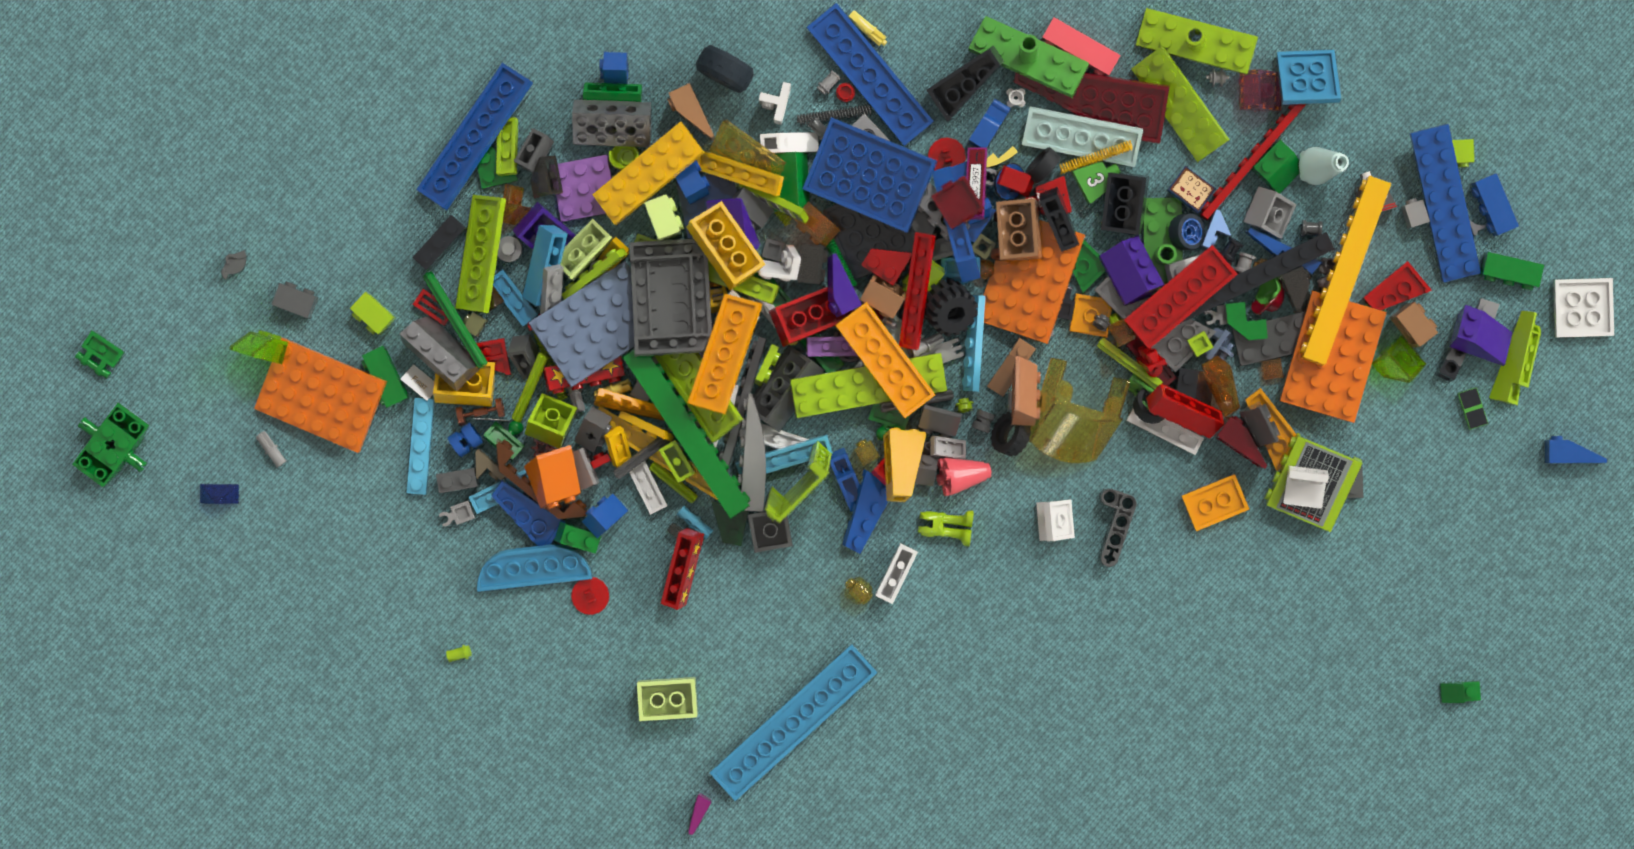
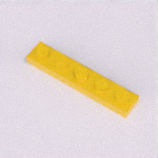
[697,150,784,196]

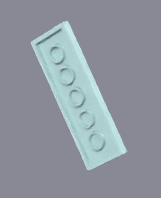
[1022,106,1143,167]

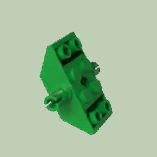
[72,402,150,487]

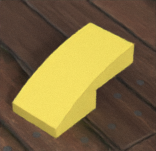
[987,146,1018,169]

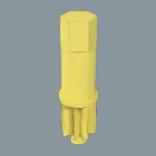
[848,10,887,46]

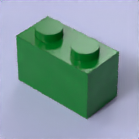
[554,522,601,554]

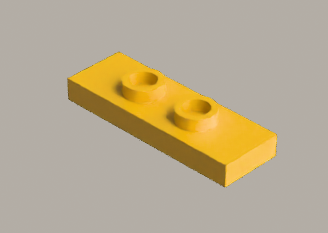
[618,411,674,442]

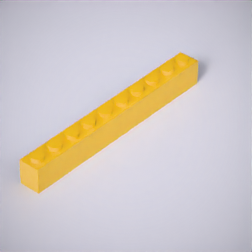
[1300,175,1391,366]

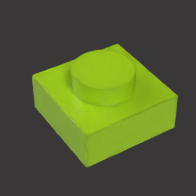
[1187,331,1214,357]

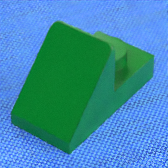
[1440,681,1481,703]

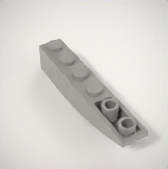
[738,393,766,512]

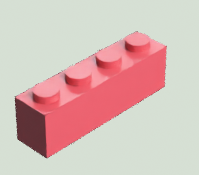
[1041,17,1121,76]

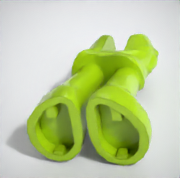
[917,510,974,547]

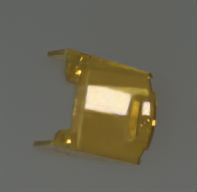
[1029,358,1130,463]

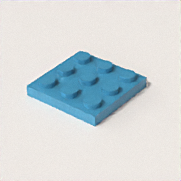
[1276,50,1341,105]

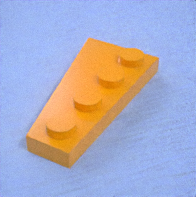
[593,388,665,421]
[1245,388,1296,471]

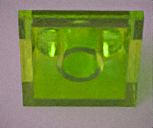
[229,330,288,364]

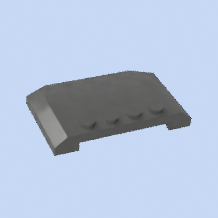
[629,239,712,357]

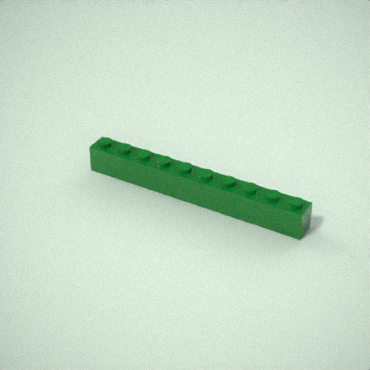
[623,350,751,519]

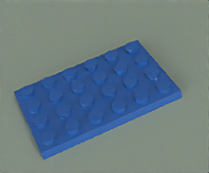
[803,117,937,233]

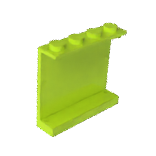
[765,441,832,523]

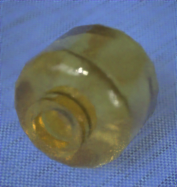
[844,577,873,605]

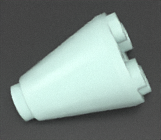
[1299,147,1349,185]

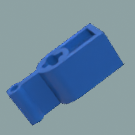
[968,99,1011,148]

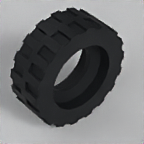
[991,412,1031,457]

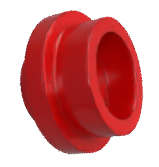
[836,83,855,102]

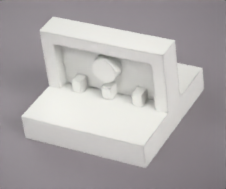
[759,82,791,125]
[1036,500,1075,541]

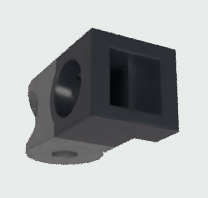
[1434,347,1466,382]

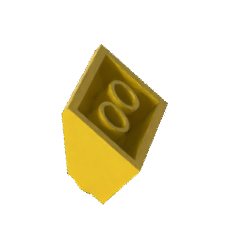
[433,362,495,407]

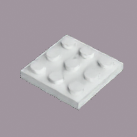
[1553,278,1614,338]

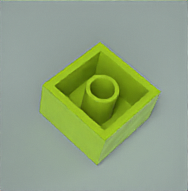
[525,393,578,449]

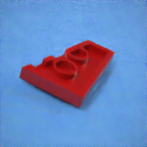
[1363,261,1432,310]

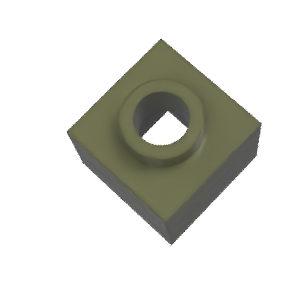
[972,234,996,261]
[463,312,488,337]

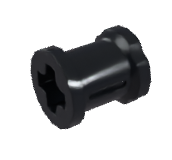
[1219,236,1244,262]

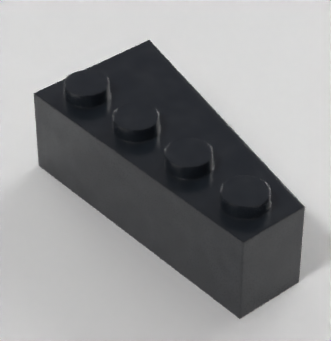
[927,45,1004,122]

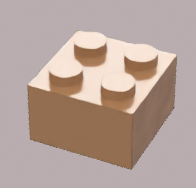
[860,274,906,318]
[1389,302,1438,348]

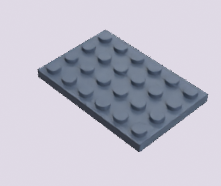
[529,261,634,388]

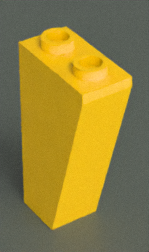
[883,428,926,502]

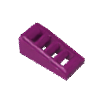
[688,793,712,835]

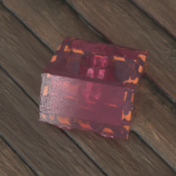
[1239,69,1281,111]

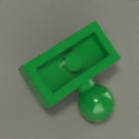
[868,403,910,441]
[483,420,525,461]

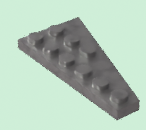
[1094,276,1216,372]

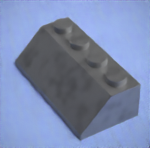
[400,316,481,391]

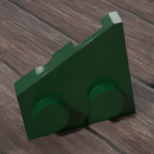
[712,502,748,546]

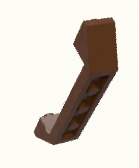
[496,438,587,519]

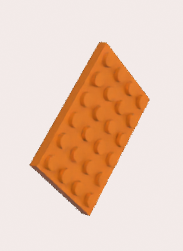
[983,220,1086,344]
[1279,290,1387,423]
[254,338,387,453]

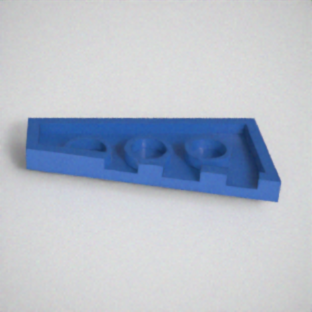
[842,469,888,554]
[491,479,566,546]

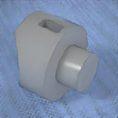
[498,236,523,263]

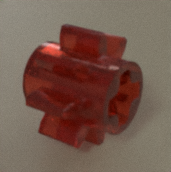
[531,439,555,457]

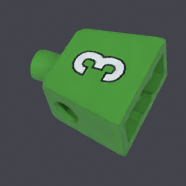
[1071,161,1120,205]

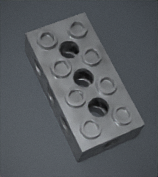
[572,99,651,147]

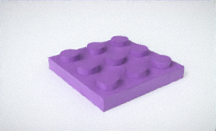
[551,155,612,222]

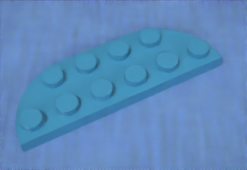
[477,544,592,592]

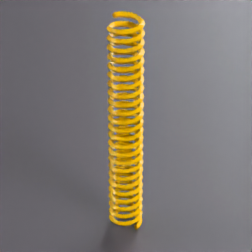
[1059,140,1132,175]

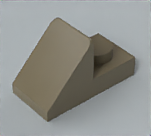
[475,449,506,481]

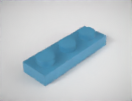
[493,269,538,327]

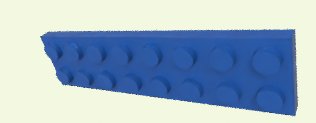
[807,3,934,146]
[416,63,533,210]
[1409,124,1481,282]

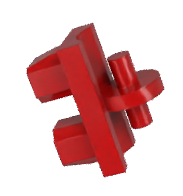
[1136,345,1167,377]

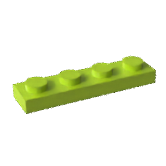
[562,248,627,300]

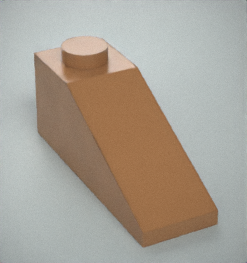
[987,338,1036,397]

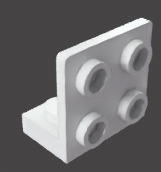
[757,244,801,281]
[1283,466,1329,508]

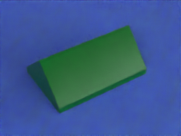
[770,151,810,212]

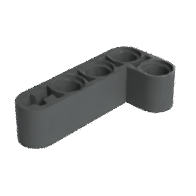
[1099,488,1137,567]

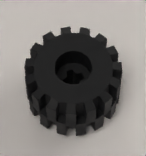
[924,279,978,337]

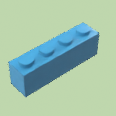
[522,225,568,306]

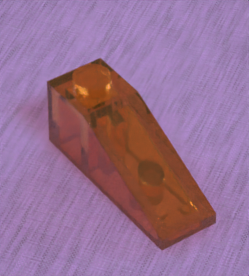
[1202,355,1240,417]

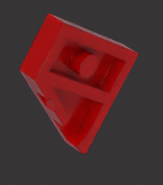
[861,249,912,286]
[476,338,512,375]

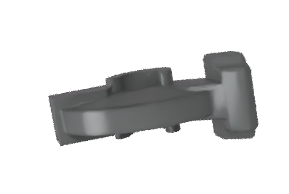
[221,250,247,280]

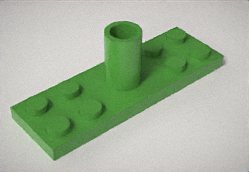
[968,16,1089,98]
[1143,198,1183,298]

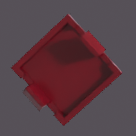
[931,176,985,229]

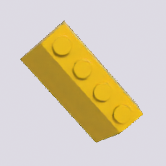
[686,201,766,291]

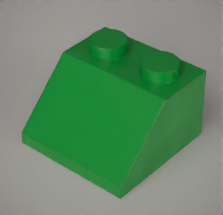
[1251,139,1300,194]

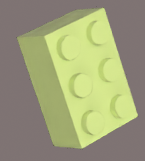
[645,195,684,241]
[637,677,698,721]

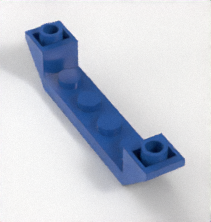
[932,166,981,283]

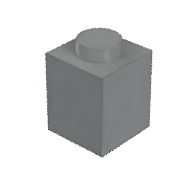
[1401,198,1430,229]

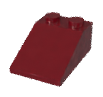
[1213,416,1267,469]

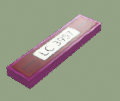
[966,148,988,219]

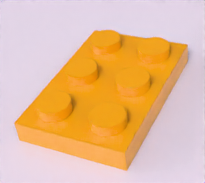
[1181,474,1250,531]

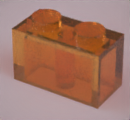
[794,202,840,247]

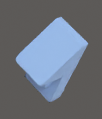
[1200,209,1231,249]

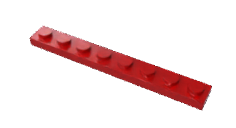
[1199,104,1306,220]

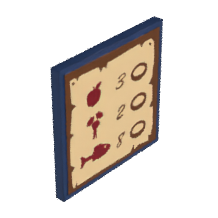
[1167,166,1216,214]

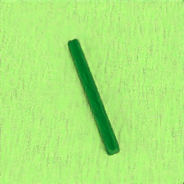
[423,271,488,368]

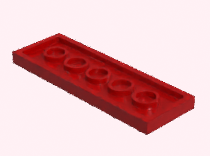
[1124,245,1237,350]

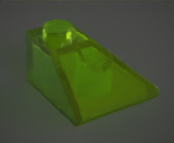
[1372,335,1426,383]

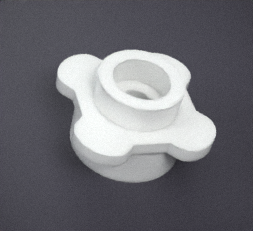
[1006,88,1026,108]

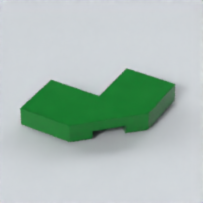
[1225,302,1268,340]

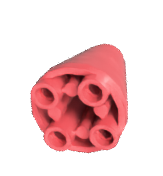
[936,458,991,496]

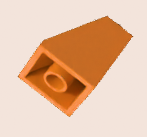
[524,445,581,510]

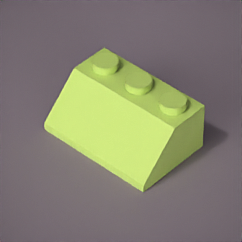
[561,219,613,280]

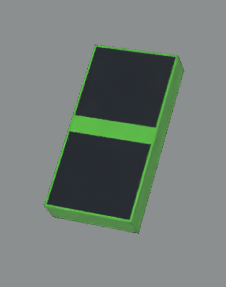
[1457,387,1488,430]

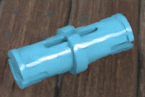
[677,505,713,540]

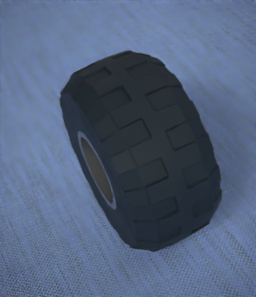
[696,45,754,93]

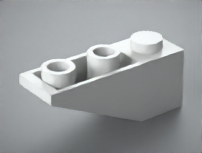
[760,132,819,156]

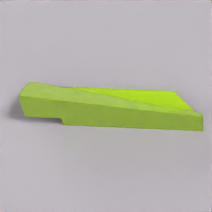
[1489,311,1541,405]

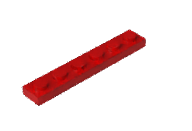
[899,232,936,350]

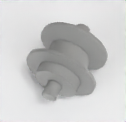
[1206,68,1229,87]

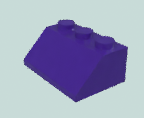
[1099,236,1164,306]

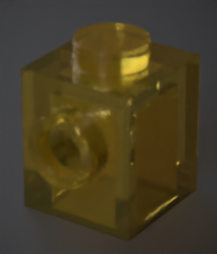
[854,439,880,466]

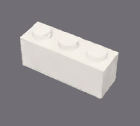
[875,543,918,604]

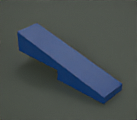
[1245,228,1322,275]

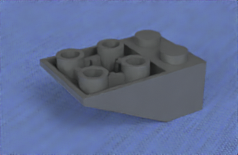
[1239,401,1280,447]

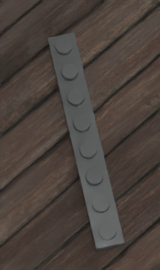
[719,337,767,472]

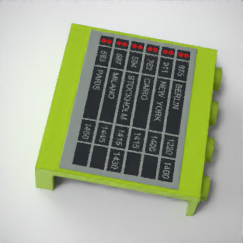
[1264,433,1362,532]

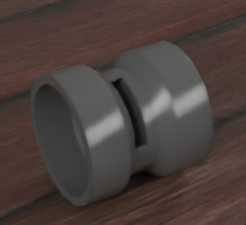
[971,409,995,433]

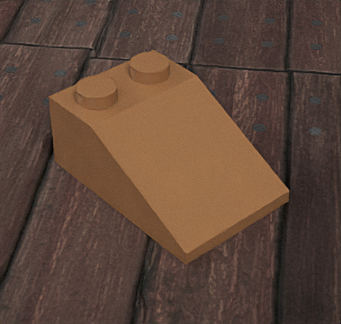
[667,83,715,141]

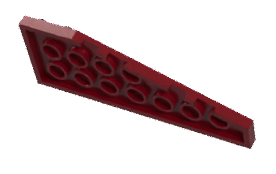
[1014,73,1170,143]

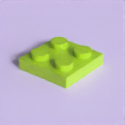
[754,344,780,386]

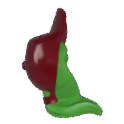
[1251,275,1284,315]

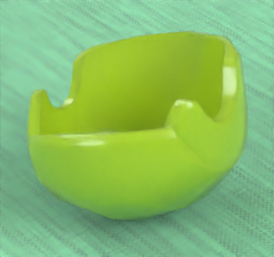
[609,146,639,171]

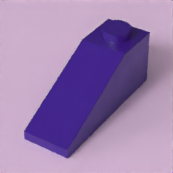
[827,253,862,317]

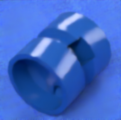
[447,422,484,458]

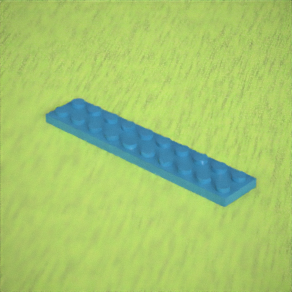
[710,644,878,801]

